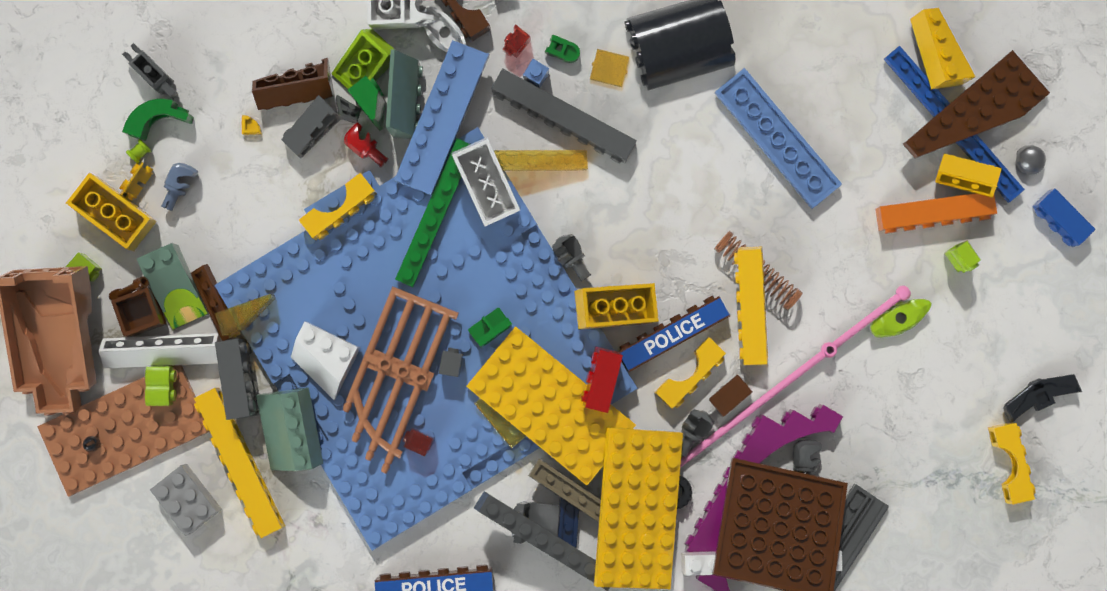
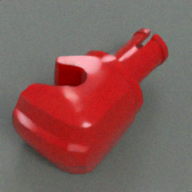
[344,123,389,168]

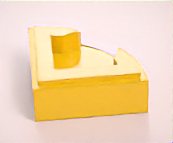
[242,115,262,135]

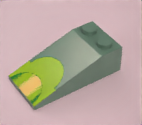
[137,243,208,330]

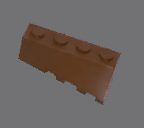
[252,58,333,110]

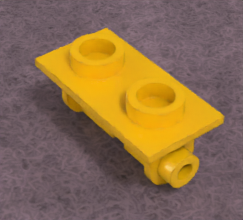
[119,162,153,201]

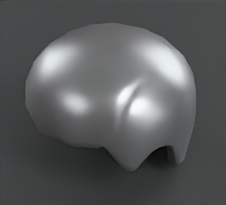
[1015,145,1046,175]

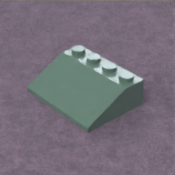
[386,49,423,139]
[256,387,323,471]

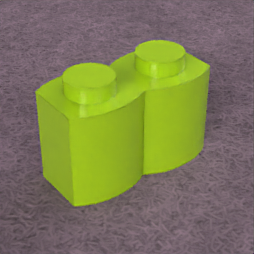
[944,241,981,273]
[145,366,177,406]

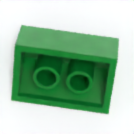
[348,75,385,131]

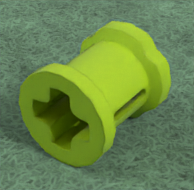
[126,139,152,164]

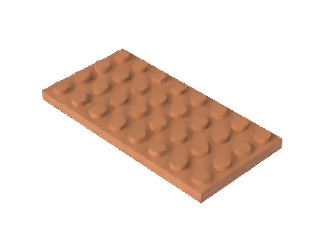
[37,365,210,497]

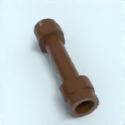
[109,276,149,300]

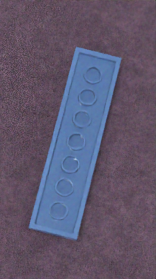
[715,68,842,209]

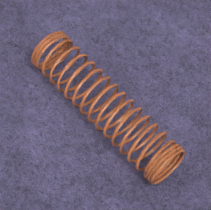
[714,231,803,311]

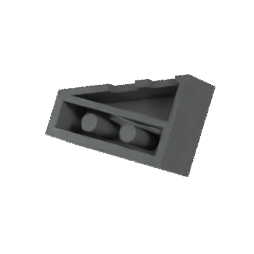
[281,95,341,158]

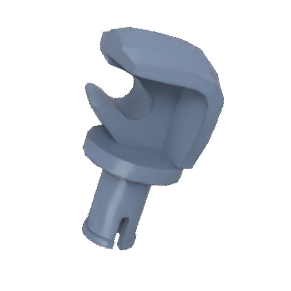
[161,163,198,211]

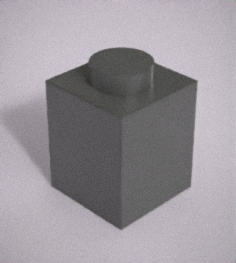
[439,348,463,377]

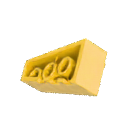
[910,8,976,90]

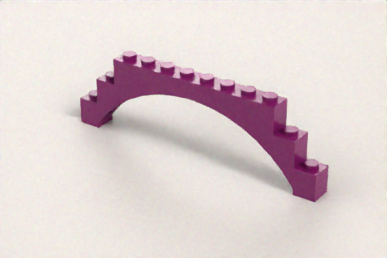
[684,404,843,591]

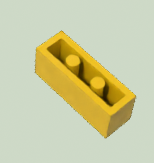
[935,154,1002,197]

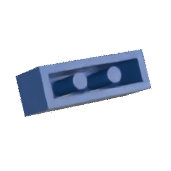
[1032,188,1096,247]

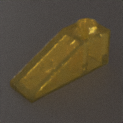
[215,294,276,338]

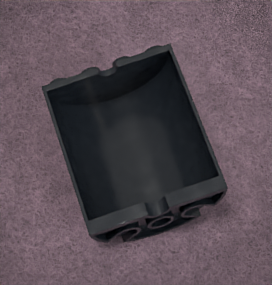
[624,0,735,90]

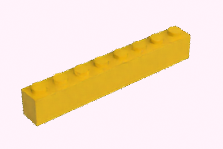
[194,388,285,538]

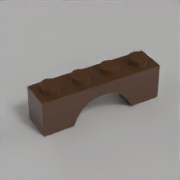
[441,0,491,42]

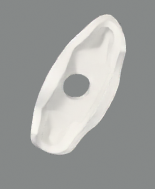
[421,6,467,52]

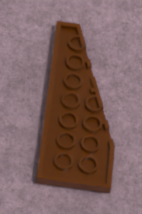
[903,50,1050,159]

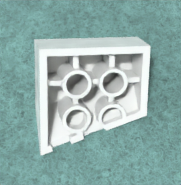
[291,321,360,400]

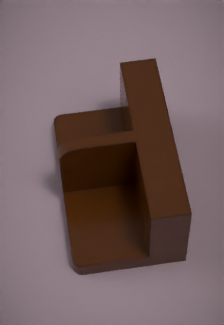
[709,375,753,417]

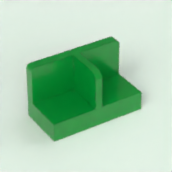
[468,308,512,348]

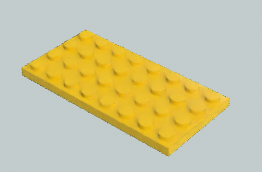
[466,326,636,485]
[594,427,683,589]

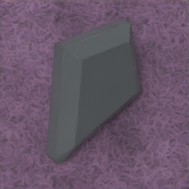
[336,95,361,124]

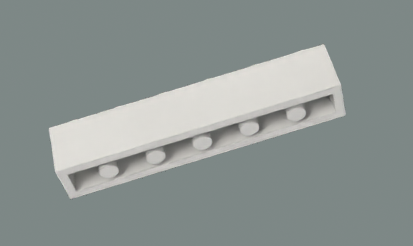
[98,333,220,369]

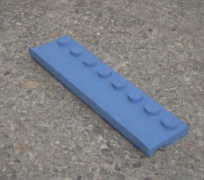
[394,40,490,196]

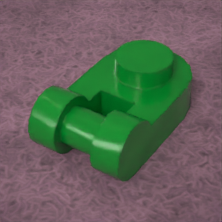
[545,35,580,63]

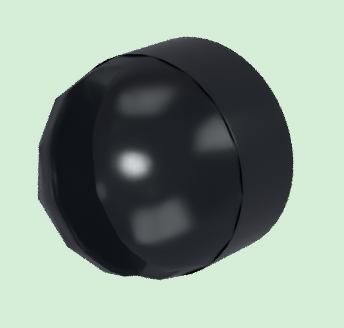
[83,436,100,452]

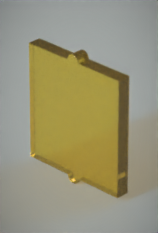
[590,49,629,87]

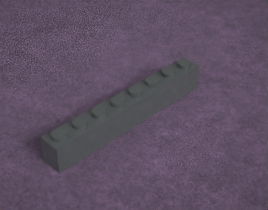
[491,68,637,164]
[474,491,610,591]

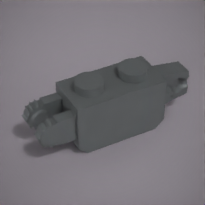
[122,43,178,99]

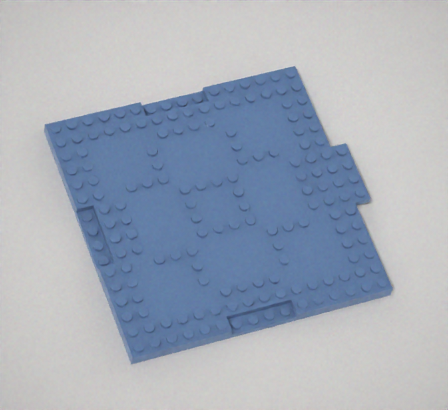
[214,127,638,551]

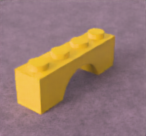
[299,173,377,240]
[654,337,726,409]
[988,422,1036,505]

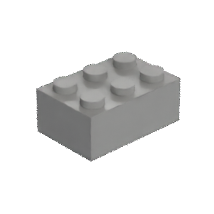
[150,464,222,536]

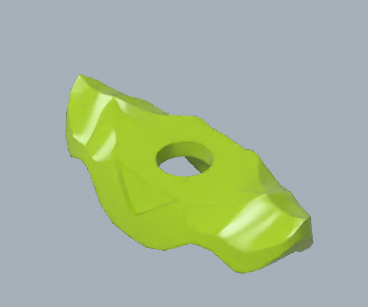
[870,299,932,338]

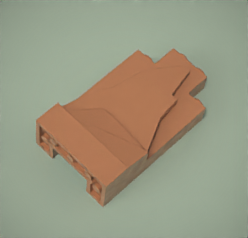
[0,266,97,416]

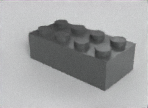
[215,339,259,420]

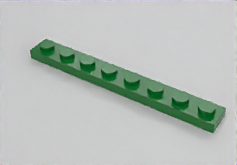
[395,138,470,287]

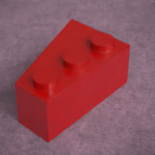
[581,346,623,413]

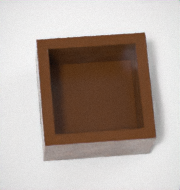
[111,287,167,337]

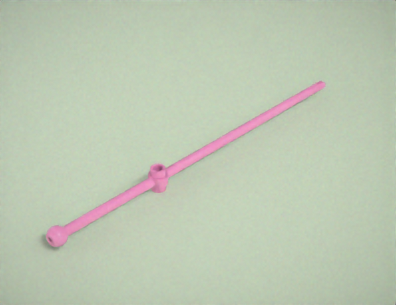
[680,285,911,468]

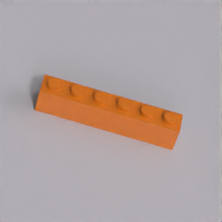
[875,193,997,234]

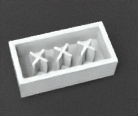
[452,137,520,226]

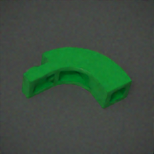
[122,99,194,141]

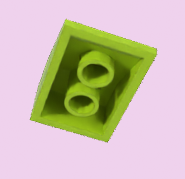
[331,28,394,89]

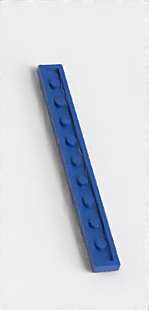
[884,46,1025,203]

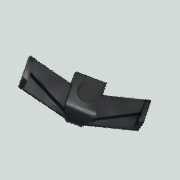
[1003,374,1082,422]

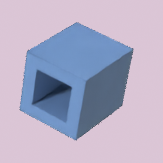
[523,59,549,88]

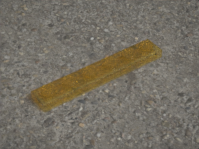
[493,150,588,171]

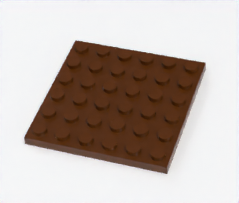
[712,458,848,591]

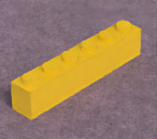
[734,246,768,365]

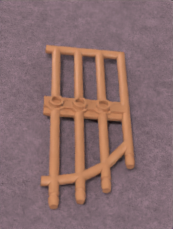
[343,286,459,474]

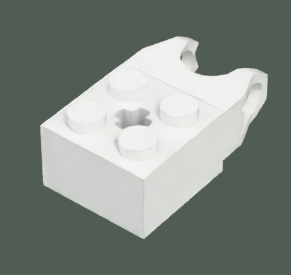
[367,0,436,30]

